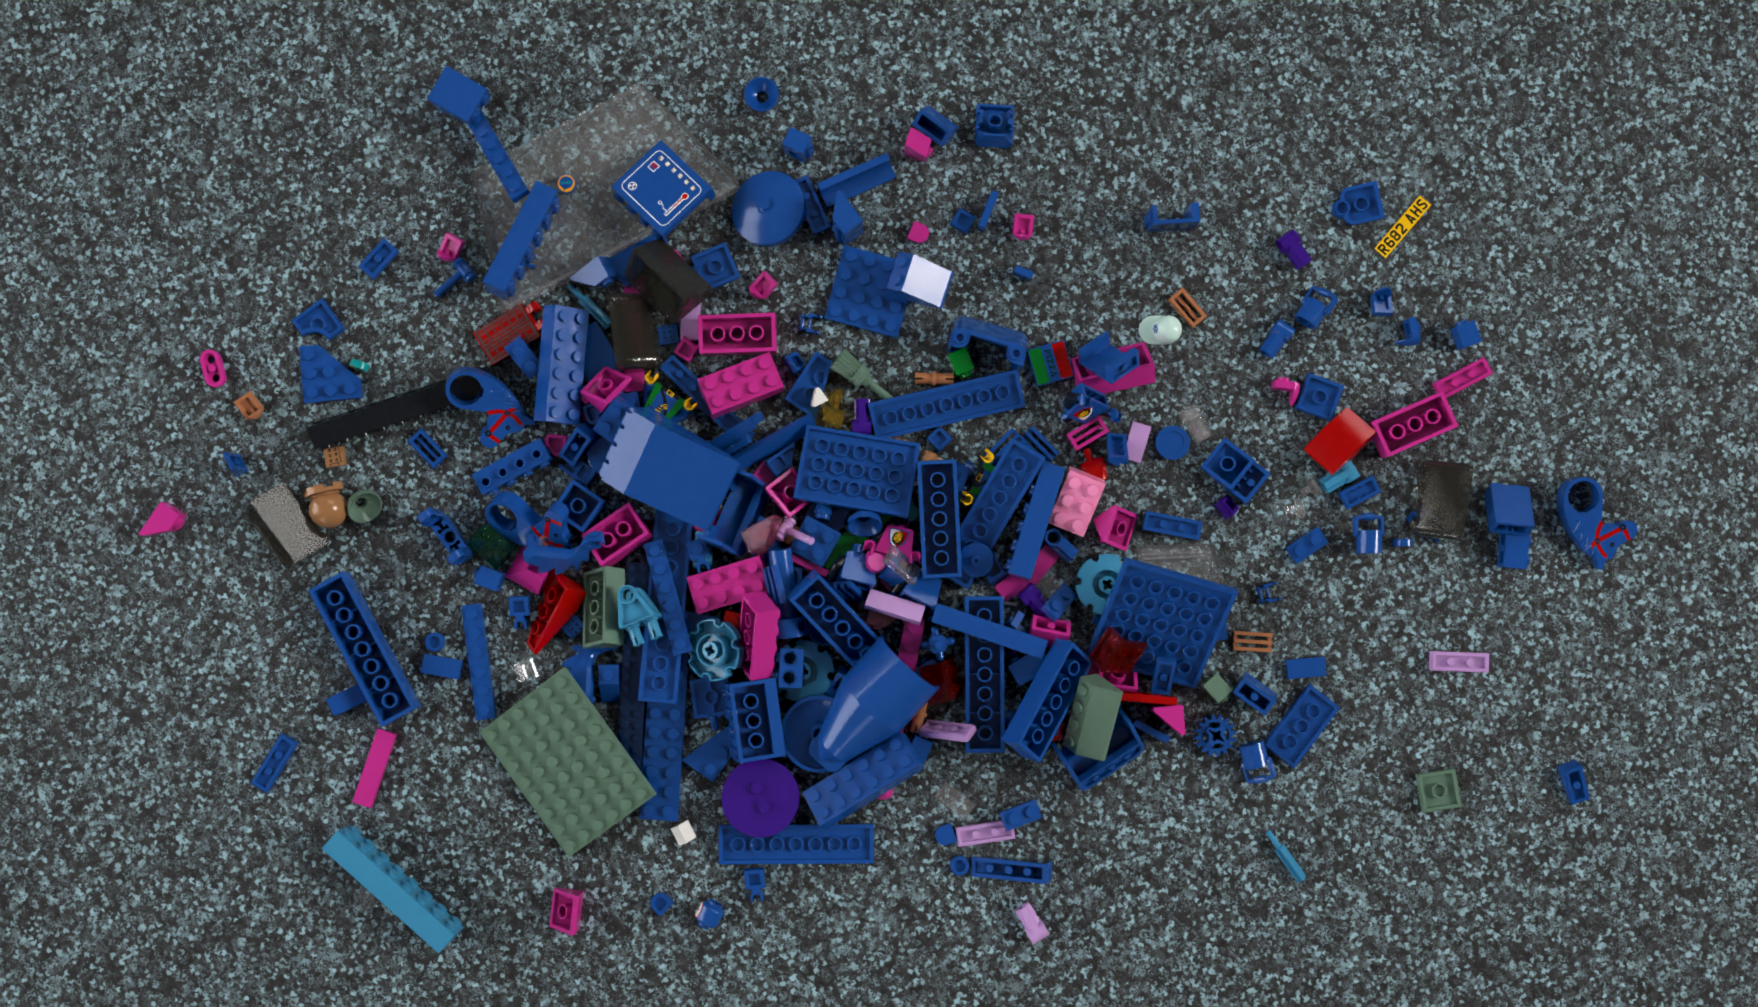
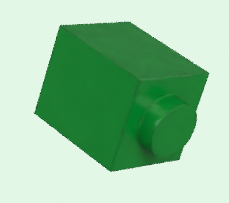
[947,347,975,379]

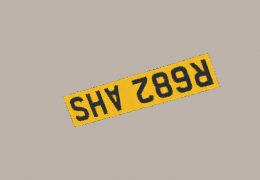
[1374,195,1431,258]

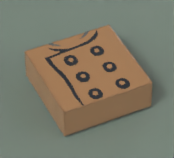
[324,446,347,468]

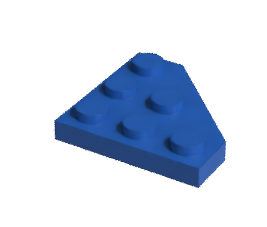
[299,345,363,404]

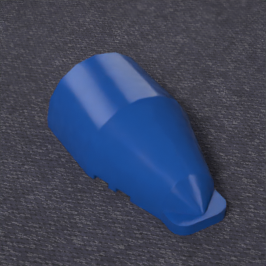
[809,635,940,772]

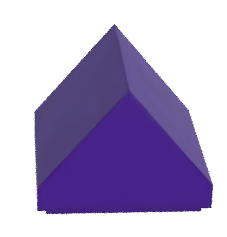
[1214,494,1239,520]

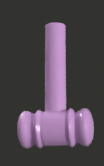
[773,516,815,545]

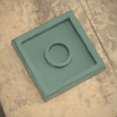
[1415,768,1462,813]

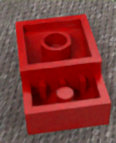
[1304,407,1376,475]

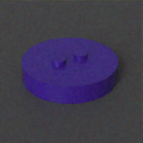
[722,759,800,838]

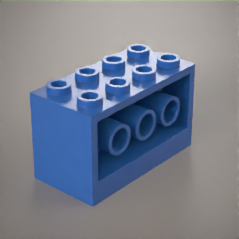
[721,677,786,763]

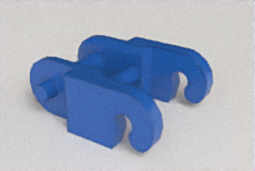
[797,313,823,335]
[1254,581,1282,604]

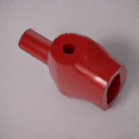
[1080,448,1108,480]

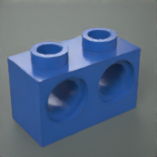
[775,647,805,688]

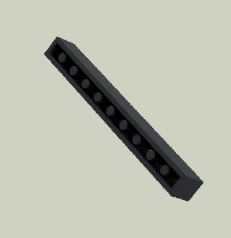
[306,365,497,450]

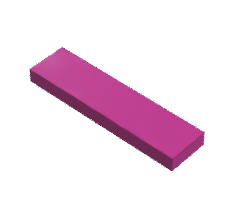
[352,728,397,808]

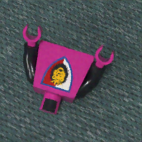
[862,518,922,564]

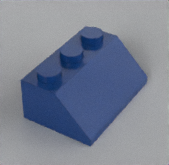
[832,190,864,245]

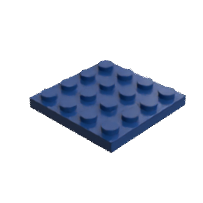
[824,245,908,339]

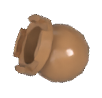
[303,481,348,529]

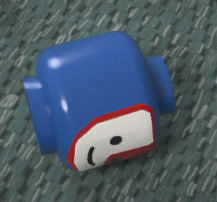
[695,899,724,930]

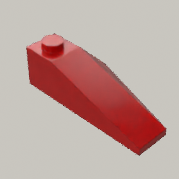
[526,569,587,654]

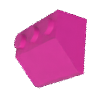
[581,502,653,567]

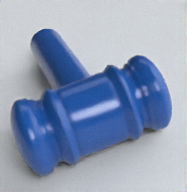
[434,257,477,298]

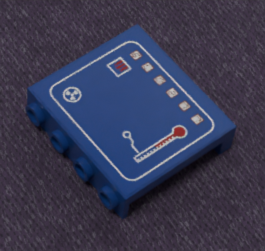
[611,140,716,243]

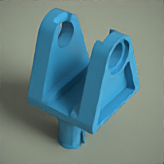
[618,585,663,647]

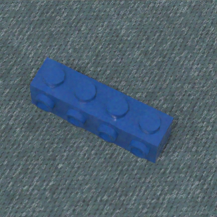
[472,438,554,497]

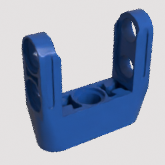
[416,507,473,566]

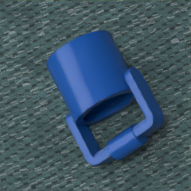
[1294,286,1338,330]
[1352,513,1384,554]
[1239,740,1276,784]

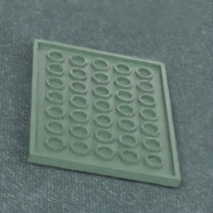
[479,667,657,857]

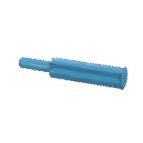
[567,284,613,329]
[1266,830,1307,883]

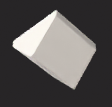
[810,387,828,407]
[671,820,697,846]

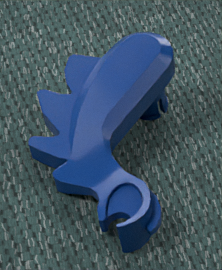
[523,531,606,575]

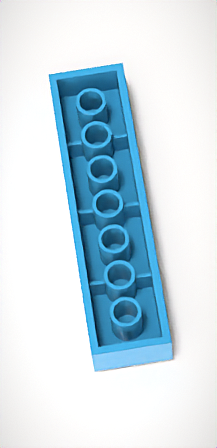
[321,825,464,954]

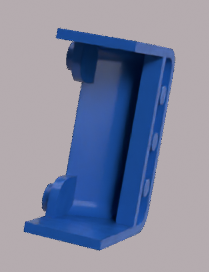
[695,469,769,557]
[1051,706,1144,791]

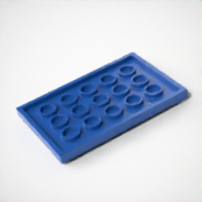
[793,424,920,519]

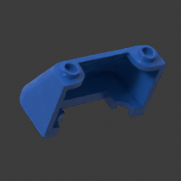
[946,316,1028,372]

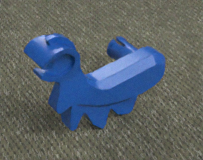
[562,645,619,704]

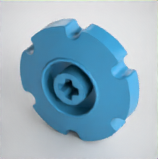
[1075,554,1122,615]
[688,618,744,681]
[773,640,834,702]

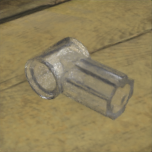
[1177,403,1212,443]

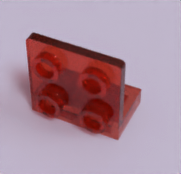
[1089,627,1147,674]
[919,658,963,705]

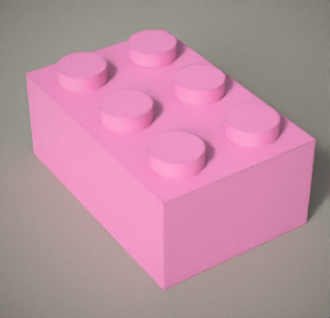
[1049,466,1106,537]

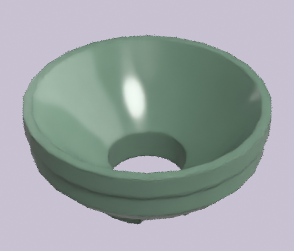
[346,490,382,523]

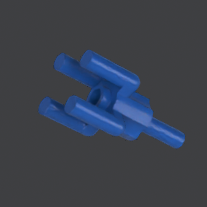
[920,626,955,661]

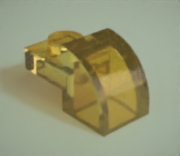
[822,388,846,430]

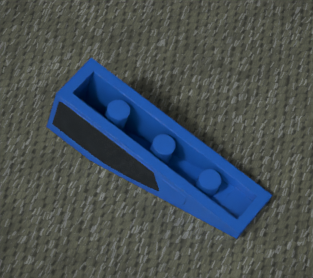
[971,856,1052,884]

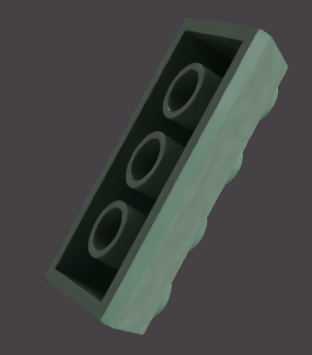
[582,566,626,649]
[1063,674,1123,761]

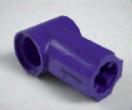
[1275,229,1312,270]
[852,398,872,435]
[1017,582,1048,617]

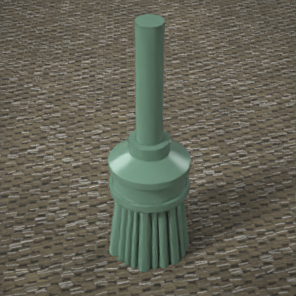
[830,348,893,399]

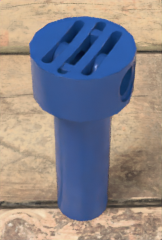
[768,547,808,639]

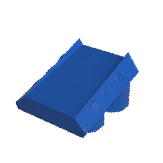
[975,104,1014,149]

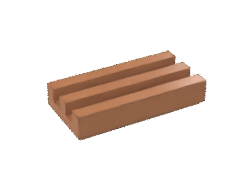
[1167,287,1207,329]
[1232,631,1273,652]

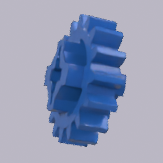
[1193,714,1237,756]

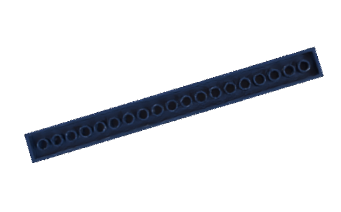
[618,562,650,772]

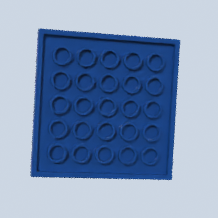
[1086,557,1238,689]

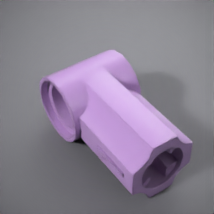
[1015,902,1050,945]

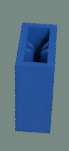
[1484,483,1535,536]

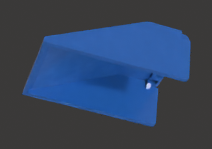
[598,407,741,531]

